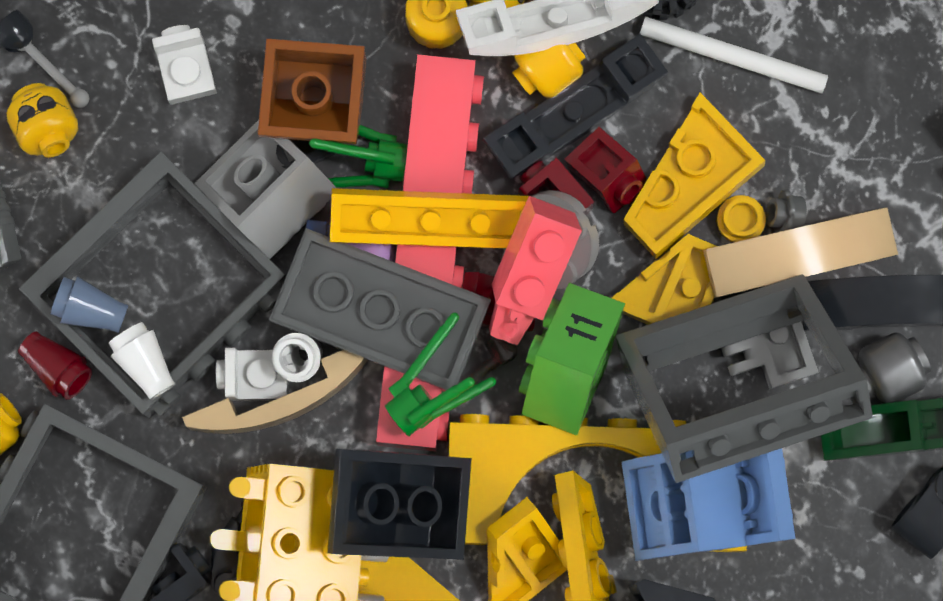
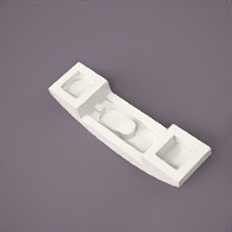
[456,0,659,56]

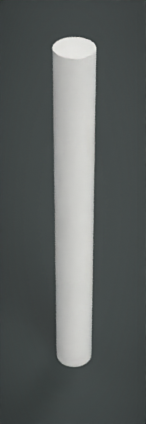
[640,16,828,94]

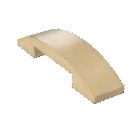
[703,208,898,298]
[182,350,368,434]

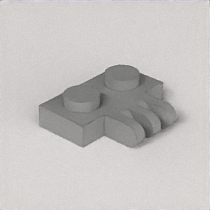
[721,306,819,389]

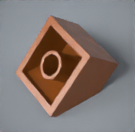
[258,39,367,144]

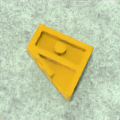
[611,234,717,325]
[487,497,567,601]

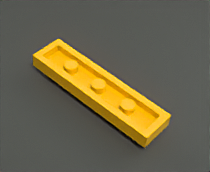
[329,188,529,248]

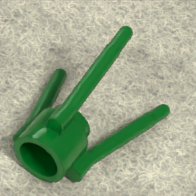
[309,125,408,188]
[385,312,496,436]

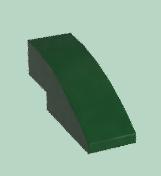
[821,398,943,461]

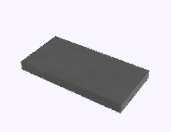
[269,228,491,390]

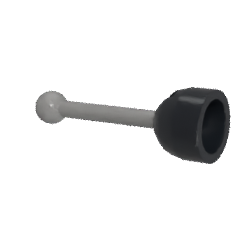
[0,10,89,108]

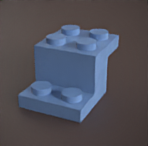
[621,448,796,561]

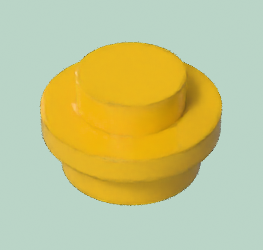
[717,195,766,243]

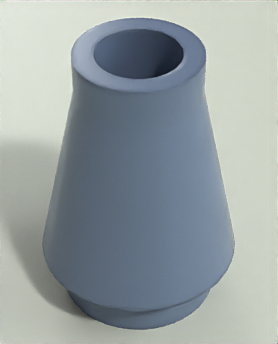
[50,276,129,333]

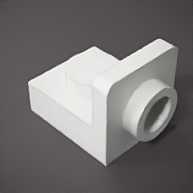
[152,25,217,105]
[216,348,288,401]

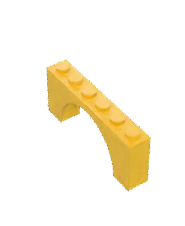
[449,414,747,552]

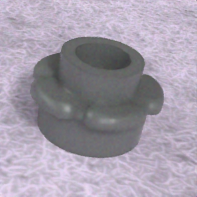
[766,190,807,233]

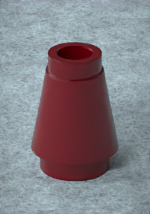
[18,331,92,400]

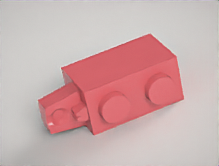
[489,196,582,345]

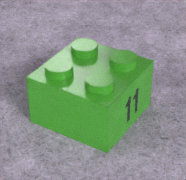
[519,283,625,435]

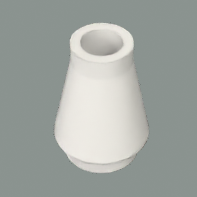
[108,322,175,400]
[272,333,323,382]

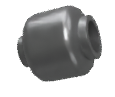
[858,332,931,404]

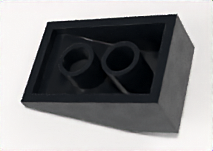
[327,449,472,560]

